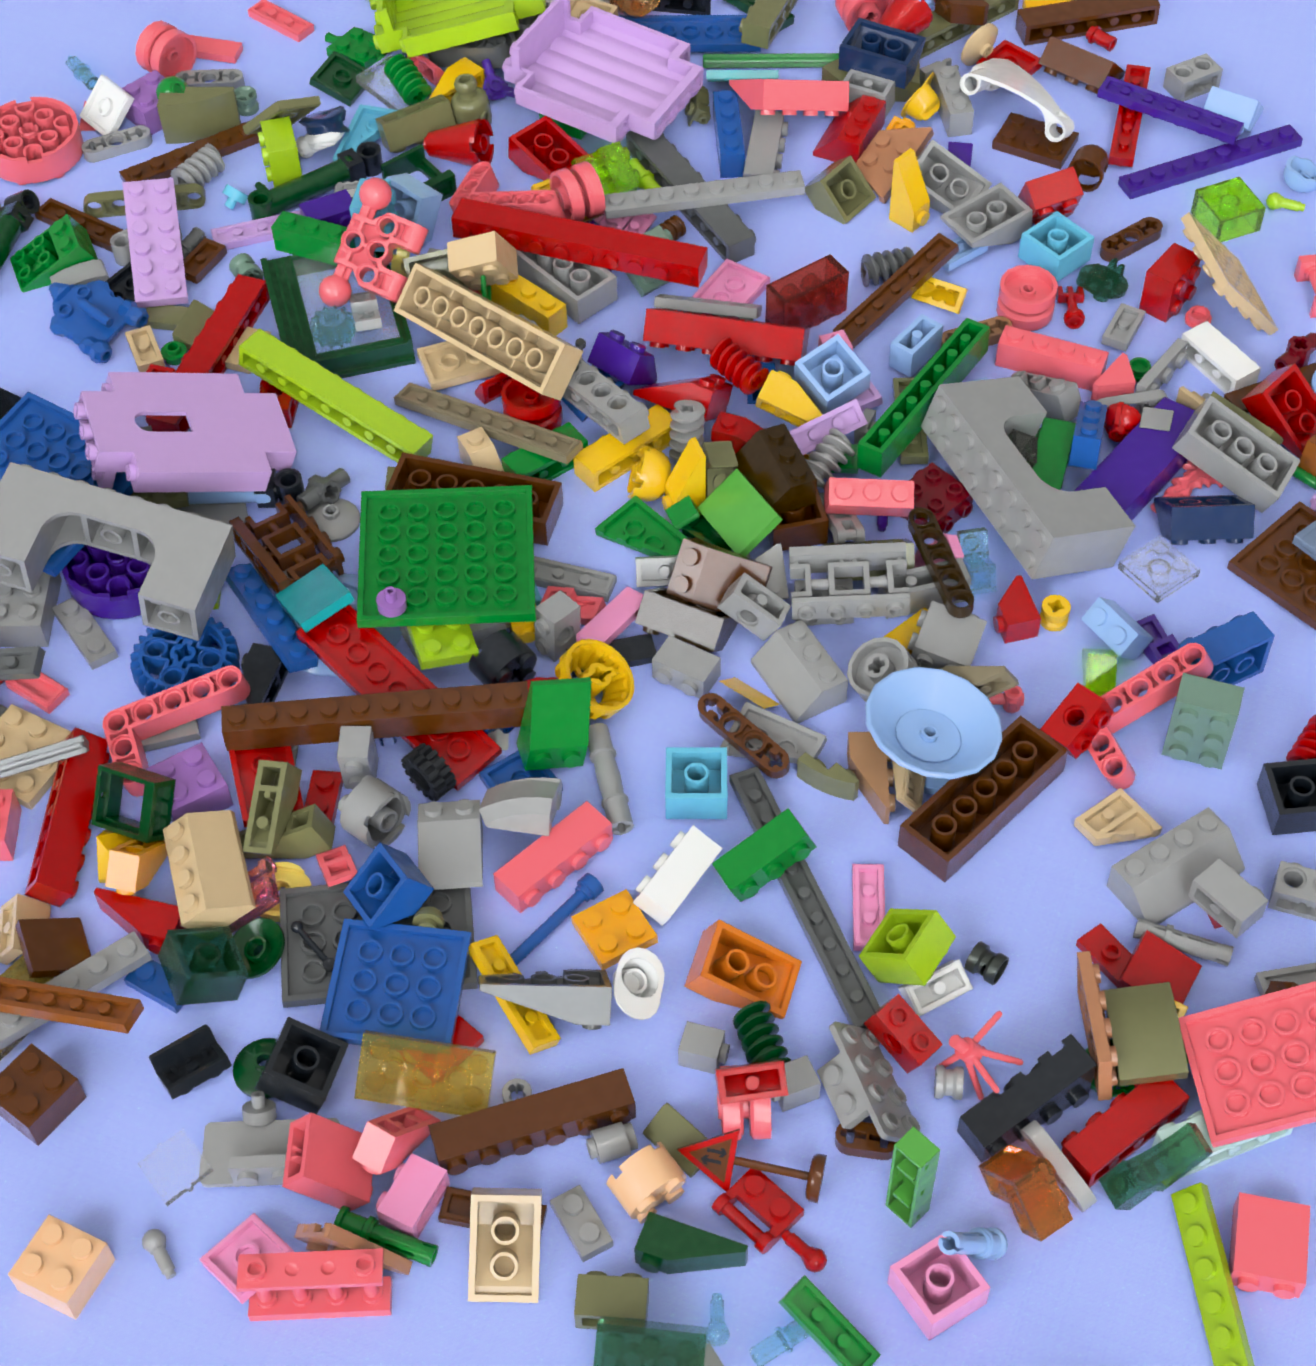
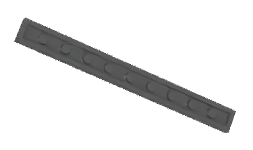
[729,766,880,1029]

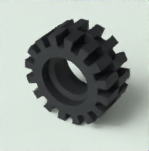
[401,743,456,801]

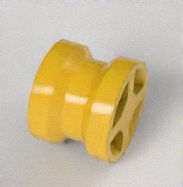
[1040,595,1071,632]

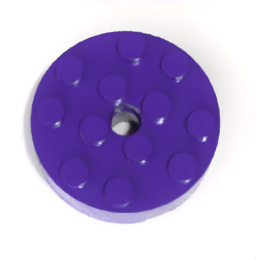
[62,545,151,619]

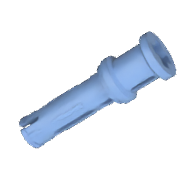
[938,1227,1008,1260]

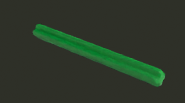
[703,53,839,68]

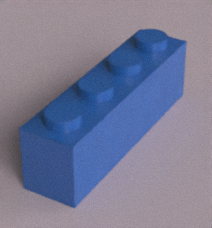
[713,90,745,178]

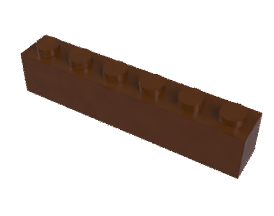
[1015,0,1160,46]
[428,1068,636,1175]

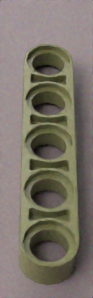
[83,183,206,218]

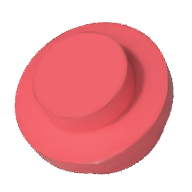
[1185,305,1212,328]

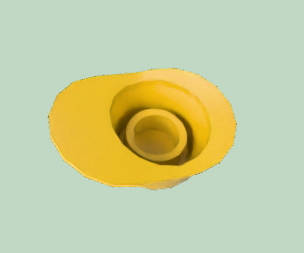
[900,72,940,121]

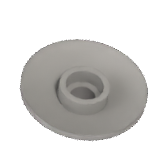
[306,498,360,542]

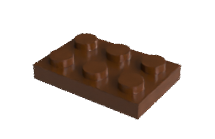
[992,112,1079,170]

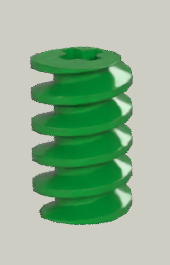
[384,54,432,106]

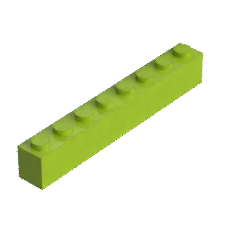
[239,328,433,463]

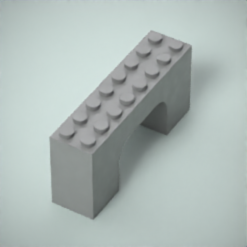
[920,376,1136,580]
[0,462,236,641]

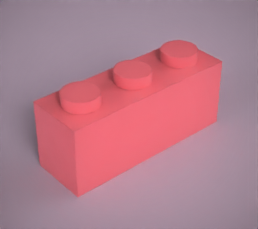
[824,477,914,517]

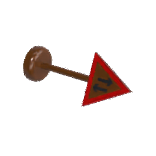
[677,1129,827,1204]

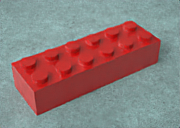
[643,308,810,366]

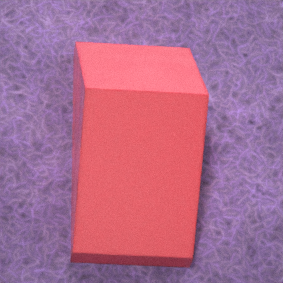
[1091,353,1136,401]

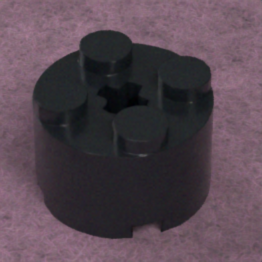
[469,629,537,685]

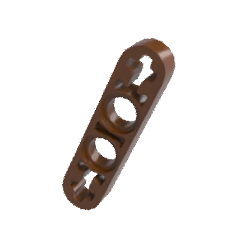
[697,693,790,779]

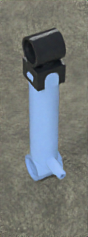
[188,468,305,508]

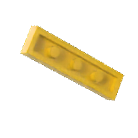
[469,935,561,1055]

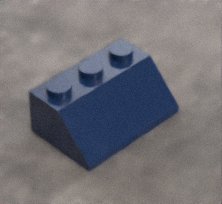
[838,18,926,89]
[1154,495,1255,545]

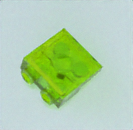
[571,141,641,194]

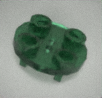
[1076,258,1129,302]

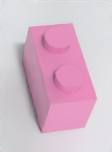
[376,1153,450,1238]

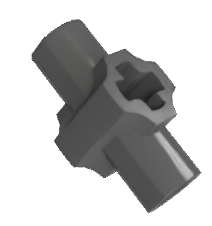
[296,468,350,511]

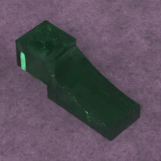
[1099,1122,1213,1210]

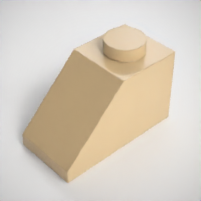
[457,427,505,472]

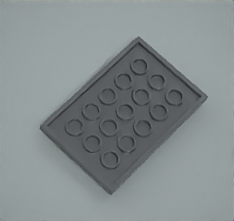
[279,882,478,1008]

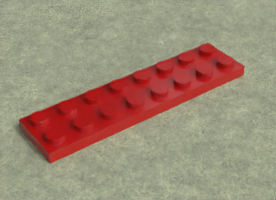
[296,605,502,791]

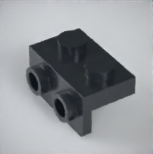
[149,1024,232,1100]

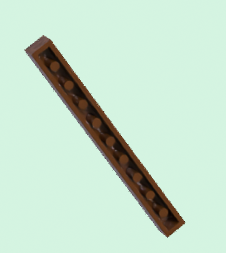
[221,681,528,751]

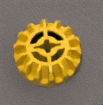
[555,639,634,720]

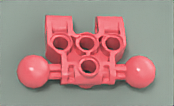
[319,177,429,308]

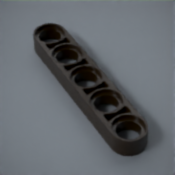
[908,507,974,618]

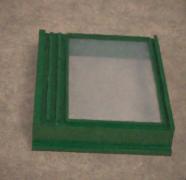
[260,246,416,378]

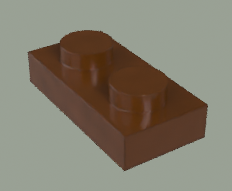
[183,238,227,284]

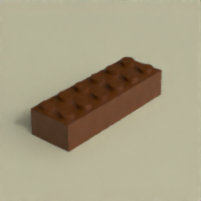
[386,452,563,546]
[898,715,1068,882]

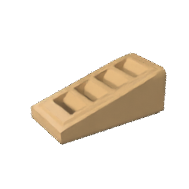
[892,760,926,813]

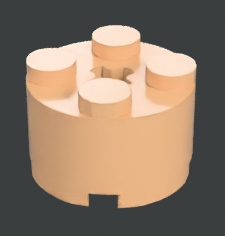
[606,1142,687,1224]

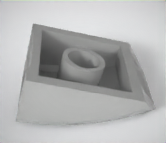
[479,777,562,836]

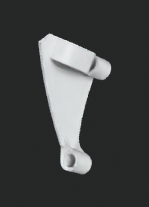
[960,58,1074,142]

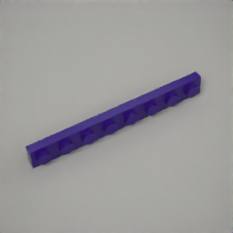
[1118,124,1303,200]

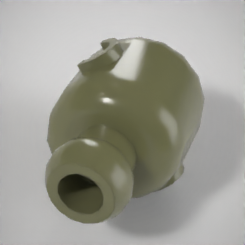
[451,74,492,125]

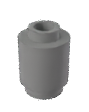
[586,1122,638,1164]

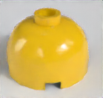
[627,445,671,502]

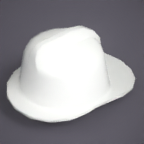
[612,947,665,1020]

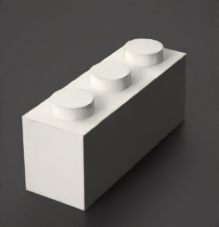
[1181,321,1261,394]
[633,825,723,926]

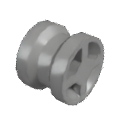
[934,1065,964,1100]

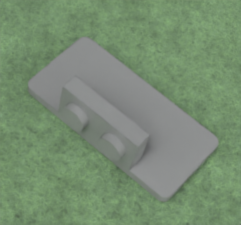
[817,1021,920,1142]
[200,1118,340,1188]

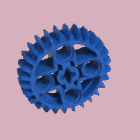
[130,617,240,707]

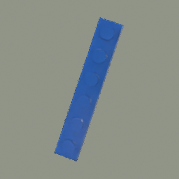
[225,563,318,673]

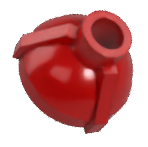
[1104,402,1141,442]

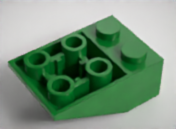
[10,214,98,293]

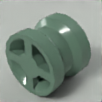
[235,86,259,116]

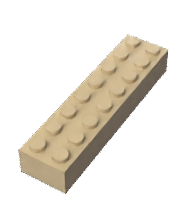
[393,263,584,401]

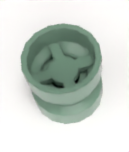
[229,253,263,280]

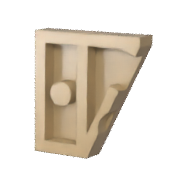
[1074,788,1162,846]

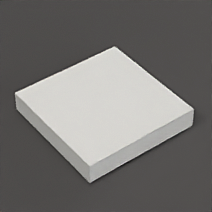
[79,74,134,135]

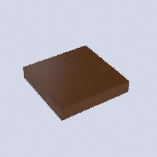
[15,917,91,978]

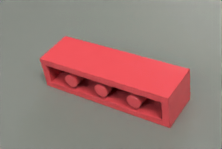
[995,325,1109,391]
[493,801,613,913]

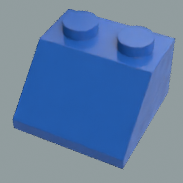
[343,842,434,930]

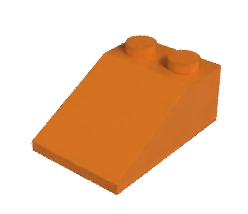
[684,919,802,1019]

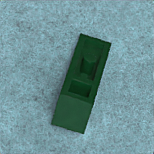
[634,1212,748,1274]

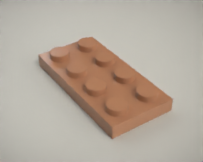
[1077,951,1118,1101]

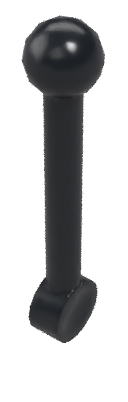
[291,921,335,972]

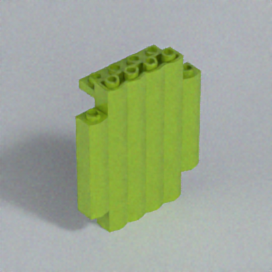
[373,0,547,58]

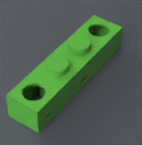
[885,1126,940,1228]

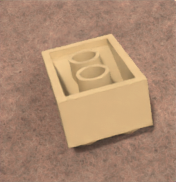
[468,1187,542,1303]

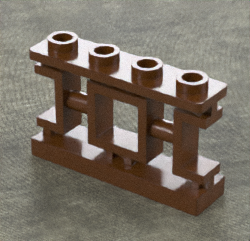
[229,494,345,594]

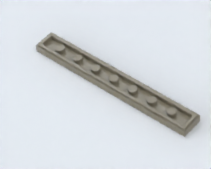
[393,383,583,464]

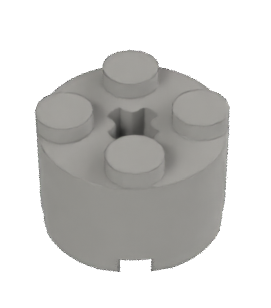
[338,775,411,849]

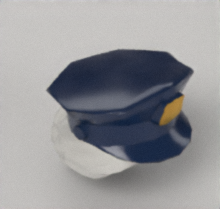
[296,106,350,158]

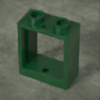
[91,761,176,843]

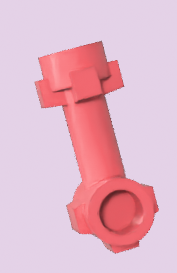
[989,686,1024,713]

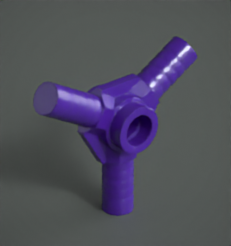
[481,59,515,101]

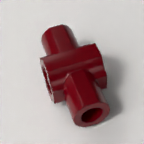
[1274,332,1316,370]

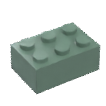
[1161,673,1245,770]

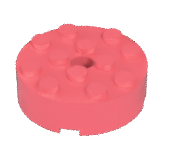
[0,97,84,185]

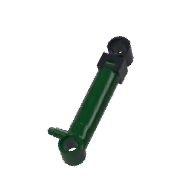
[248,142,383,220]
[0,189,40,270]

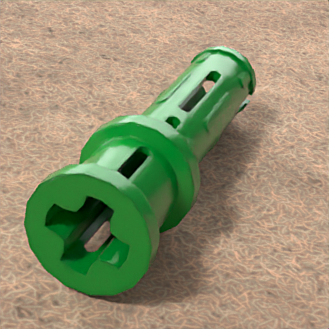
[334,1206,439,1267]

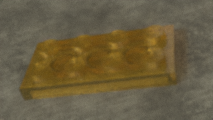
[354,1030,497,1115]

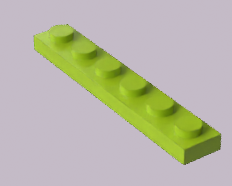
[1171,1182,1255,1366]

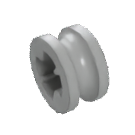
[502,1078,532,1103]

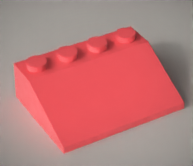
[729,79,849,116]

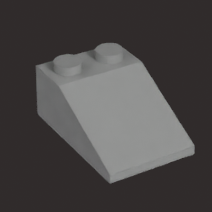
[917,139,992,214]
[940,182,1033,248]
[417,799,483,890]

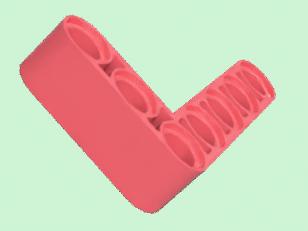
[449,161,565,218]
[1075,643,1214,789]
[103,665,251,797]

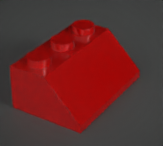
[813,95,886,163]

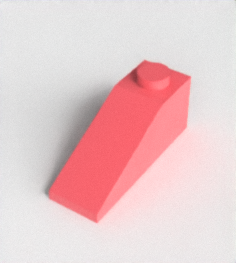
[352,1105,441,1175]

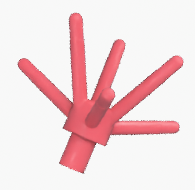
[935,1011,1023,1100]

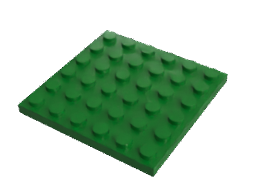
[357,485,536,628]

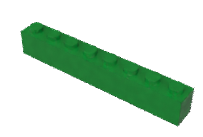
[857,318,990,478]

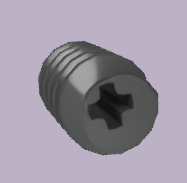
[861,246,914,287]

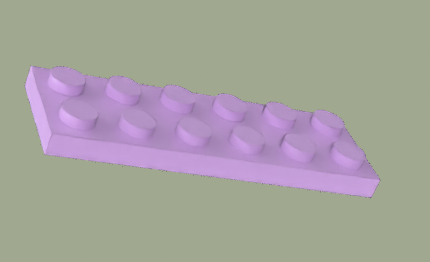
[122,178,189,308]

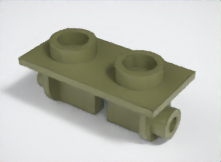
[685,86,711,127]

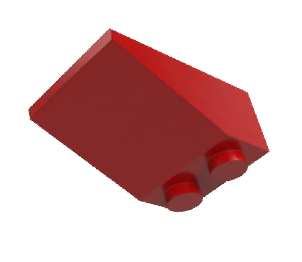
[508,116,594,181]
[1241,363,1316,459]
[633,374,733,422]

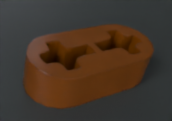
[835,1122,897,1160]

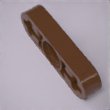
[1100,217,1163,262]

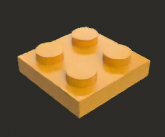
[571,889,658,970]

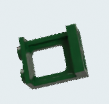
[380,144,457,201]

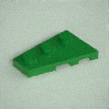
[595,496,688,556]

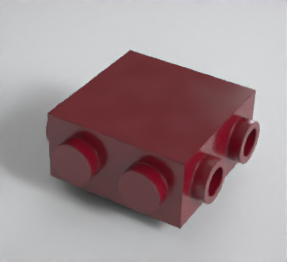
[901,463,973,540]

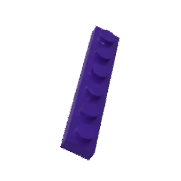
[1097,76,1244,145]

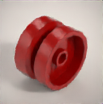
[501,378,563,431]

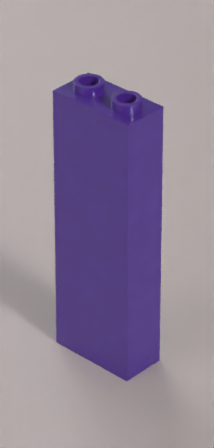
[1074,397,1195,520]

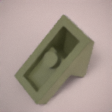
[703,441,738,498]

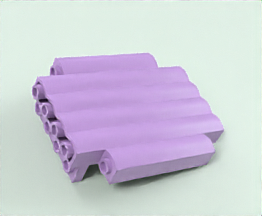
[502,0,704,144]

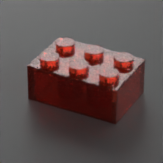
[765,254,849,328]

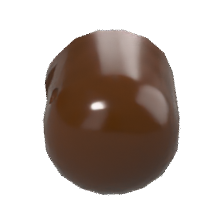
[1068,144,1109,192]

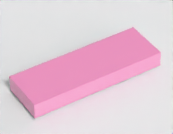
[576,586,644,645]
[852,864,885,951]

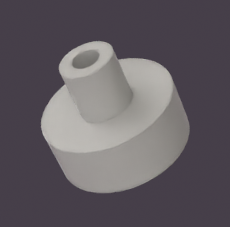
[242,1091,277,1126]

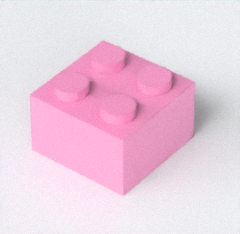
[887,1230,991,1341]

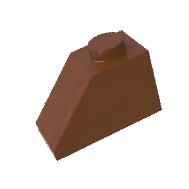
[935,0,989,26]

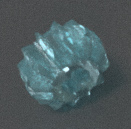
[310,305,356,349]

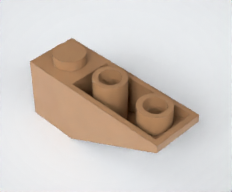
[847,732,896,824]

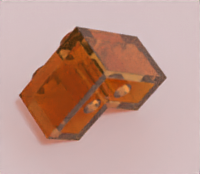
[978,1145,1073,1242]

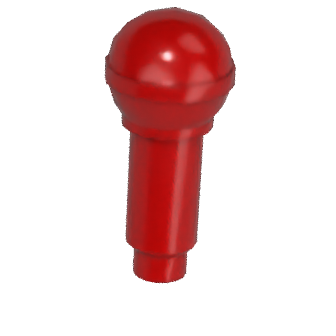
[781,1230,827,1273]

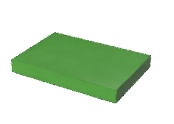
[697,468,783,557]

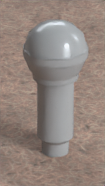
[142,1229,176,1280]

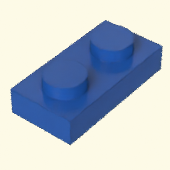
[124,960,197,1014]

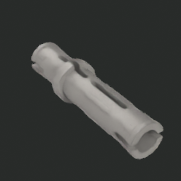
[1133,918,1234,967]

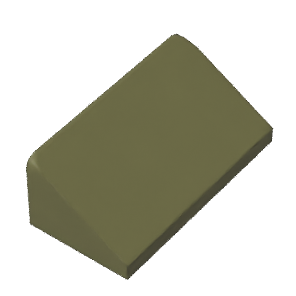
[172,300,214,350]
[643,1103,708,1178]

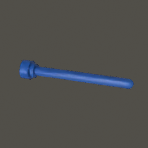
[510,873,604,966]

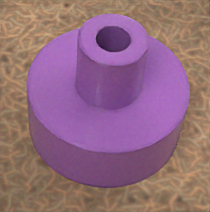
[376,586,407,618]

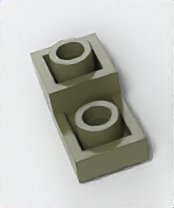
[797,752,859,801]

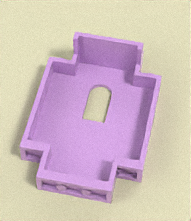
[73,372,297,493]

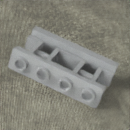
[789,542,910,621]

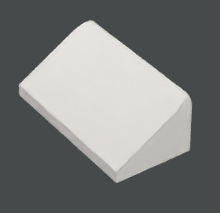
[898,959,973,1017]

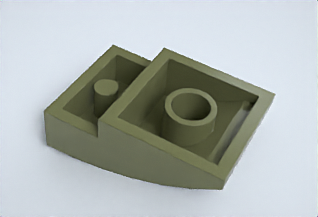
[157,87,241,144]
[1104,982,1189,1086]

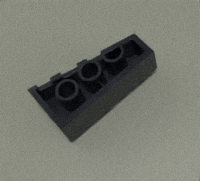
[957,1034,1097,1163]

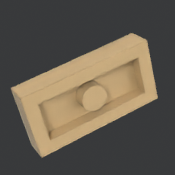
[125,325,165,372]

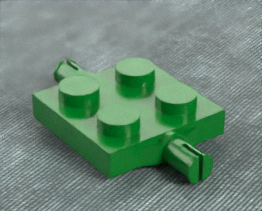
[325,27,392,69]

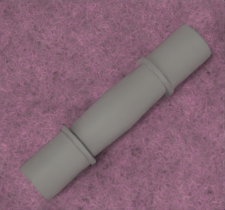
[588,723,634,835]

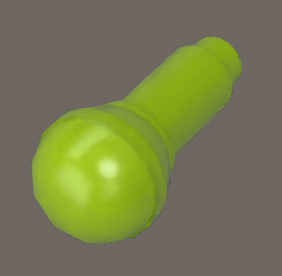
[1266,192,1306,212]

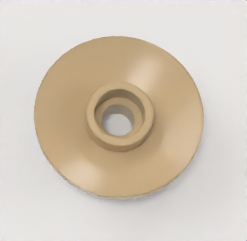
[961,23,998,66]

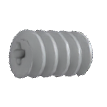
[170,143,225,194]
[669,400,705,461]
[806,428,855,489]

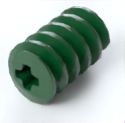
[733,1001,791,1064]

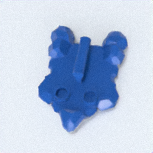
[49,280,149,363]

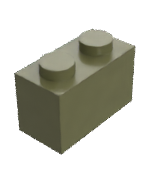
[574,1271,649,1333]

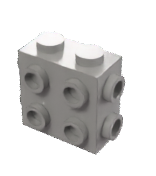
[907,601,987,669]

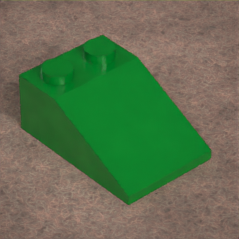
[516,677,591,771]

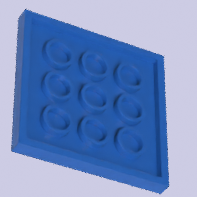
[320,918,472,1055]

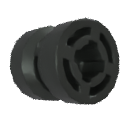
[964,941,1009,985]

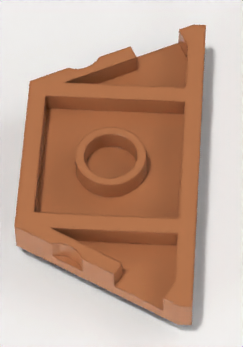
[856,127,934,204]
[294,1223,413,1275]

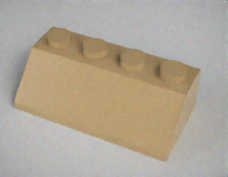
[163,810,256,940]

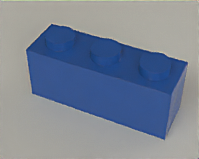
[1068,400,1108,470]

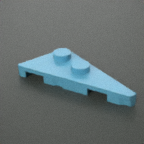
[332,104,397,161]

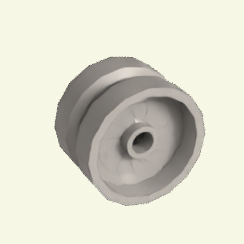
[847,637,920,702]

